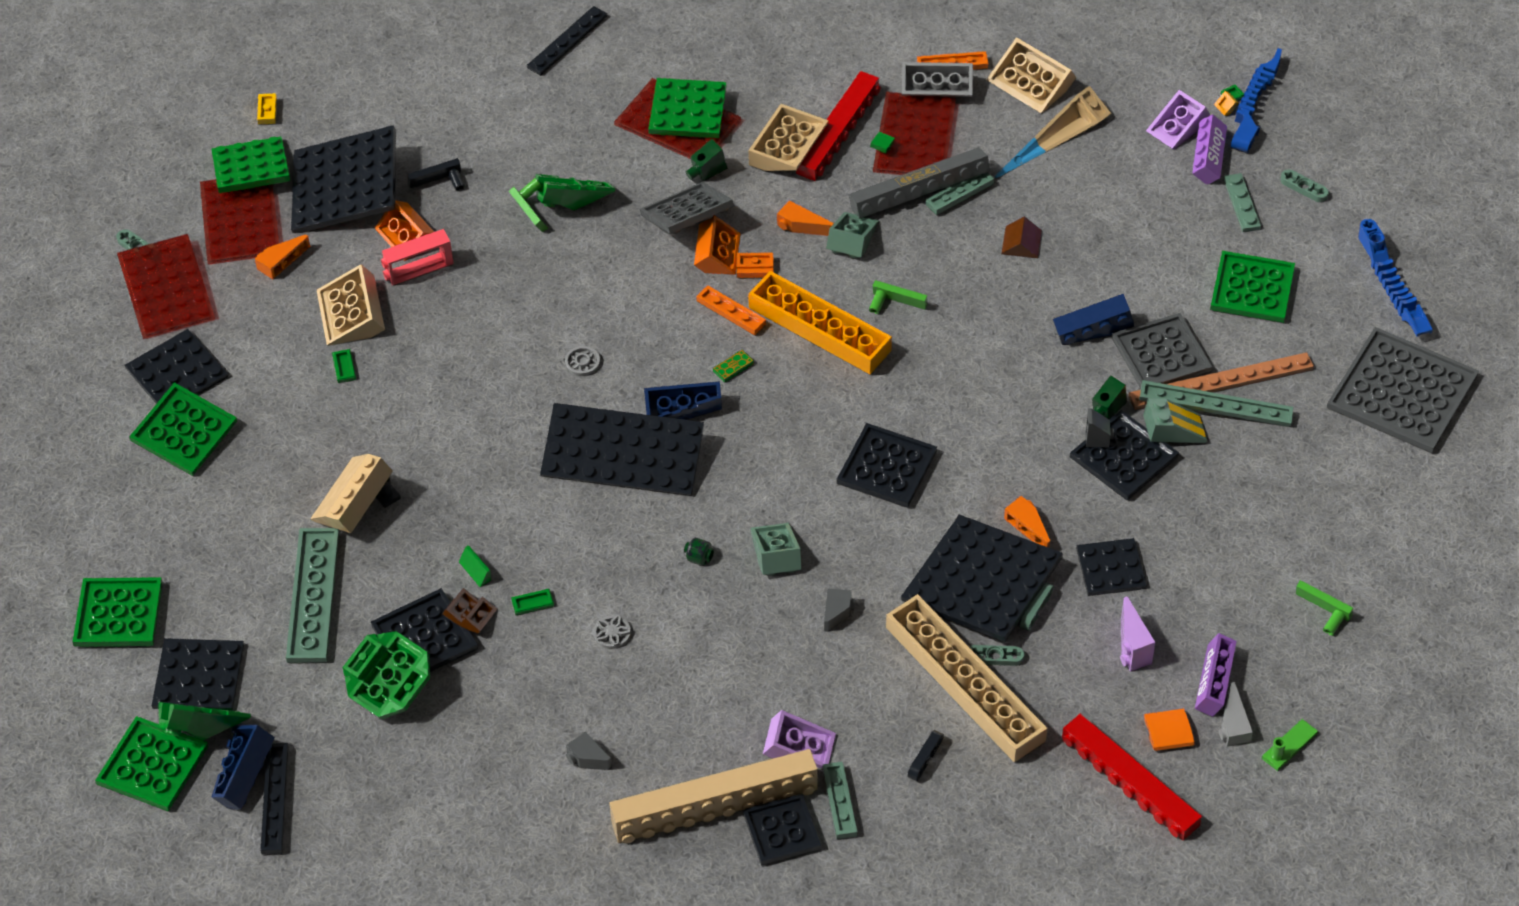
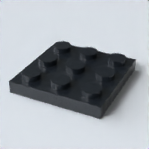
[1076,538,1147,596]
[743,794,821,866]

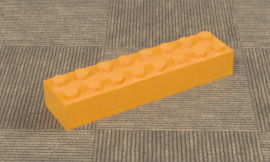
[748,271,892,374]

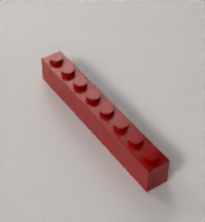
[796,71,881,181]
[1062,714,1202,841]

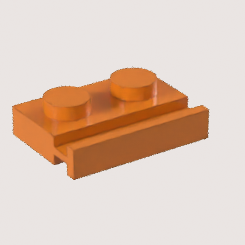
[737,253,773,278]

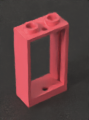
[381,229,453,286]

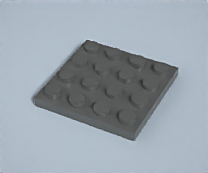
[640,182,734,234]
[1112,313,1212,389]

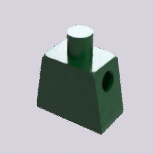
[685,139,728,181]
[1092,375,1127,420]

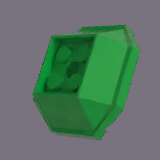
[343,631,430,719]

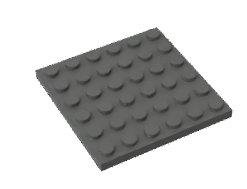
[1326,327,1479,453]

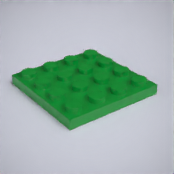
[649,78,727,138]
[211,136,290,193]
[1210,250,1295,323]
[129,382,237,476]
[72,577,163,647]
[95,716,209,812]

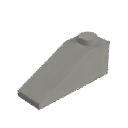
[1219,682,1253,747]

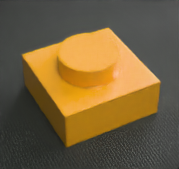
[1214,91,1239,116]

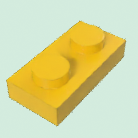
[257,93,277,124]

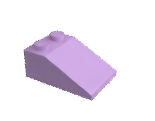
[1146,90,1210,150]
[1120,597,1155,672]
[763,710,836,768]

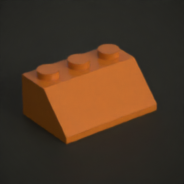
[375,200,434,261]
[694,215,740,275]

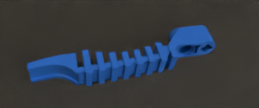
[1231,48,1282,153]
[1358,219,1433,337]

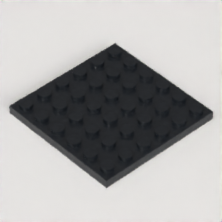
[291,125,396,233]
[901,514,1063,642]

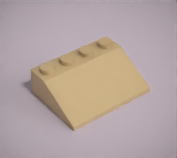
[987,37,1076,114]
[748,104,828,171]
[317,264,385,346]
[311,454,393,533]

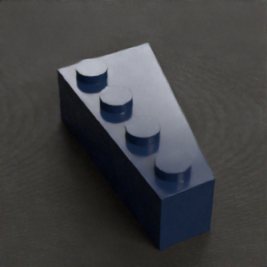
[1053,294,1135,345]
[644,381,722,420]
[211,725,275,809]

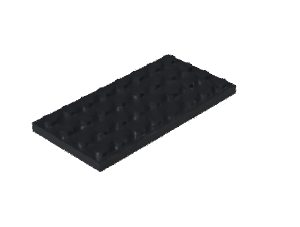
[540,403,704,496]

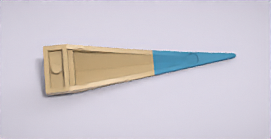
[994,86,1111,178]

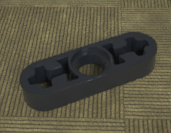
[907,730,944,781]

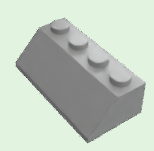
[902,62,973,97]

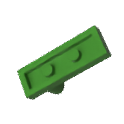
[509,178,548,232]
[869,280,928,314]
[1296,580,1353,636]
[1262,719,1318,771]

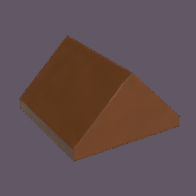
[1001,216,1042,259]

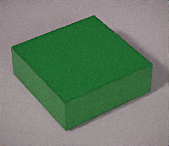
[1221,84,1244,102]
[871,132,895,153]

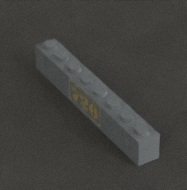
[848,147,990,219]

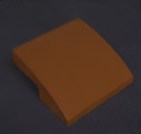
[442,588,497,633]

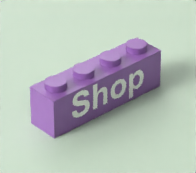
[1192,114,1227,184]
[1195,633,1236,717]

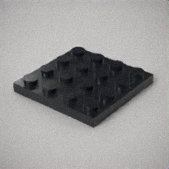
[125,329,229,404]
[1070,410,1179,500]
[837,423,937,508]
[370,588,478,672]
[151,638,244,711]

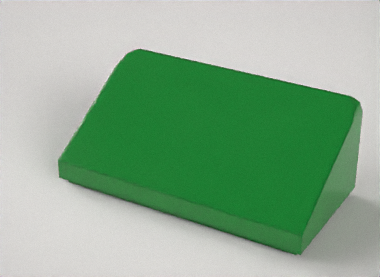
[459,545,492,587]

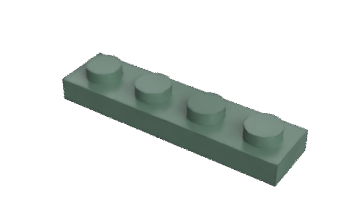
[926,173,994,215]
[1223,173,1261,232]
[822,762,857,839]

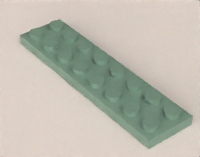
[286,528,339,663]

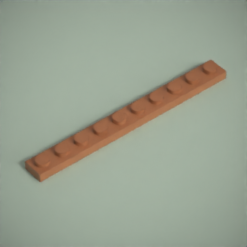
[1128,352,1314,410]

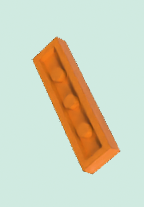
[917,51,988,70]
[696,285,766,335]

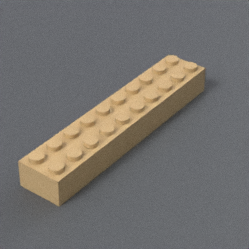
[886,594,1047,763]
[609,749,817,844]

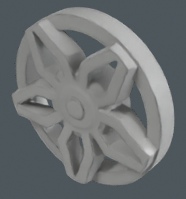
[565,346,600,376]
[593,615,631,649]

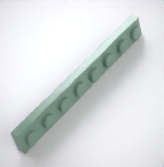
[1139,380,1293,427]

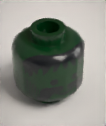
[684,537,714,565]

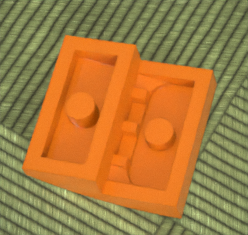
[1144,709,1194,751]

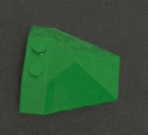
[535,174,615,211]
[158,702,251,741]

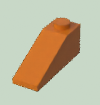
[777,200,834,236]
[255,234,310,279]
[1004,496,1050,548]

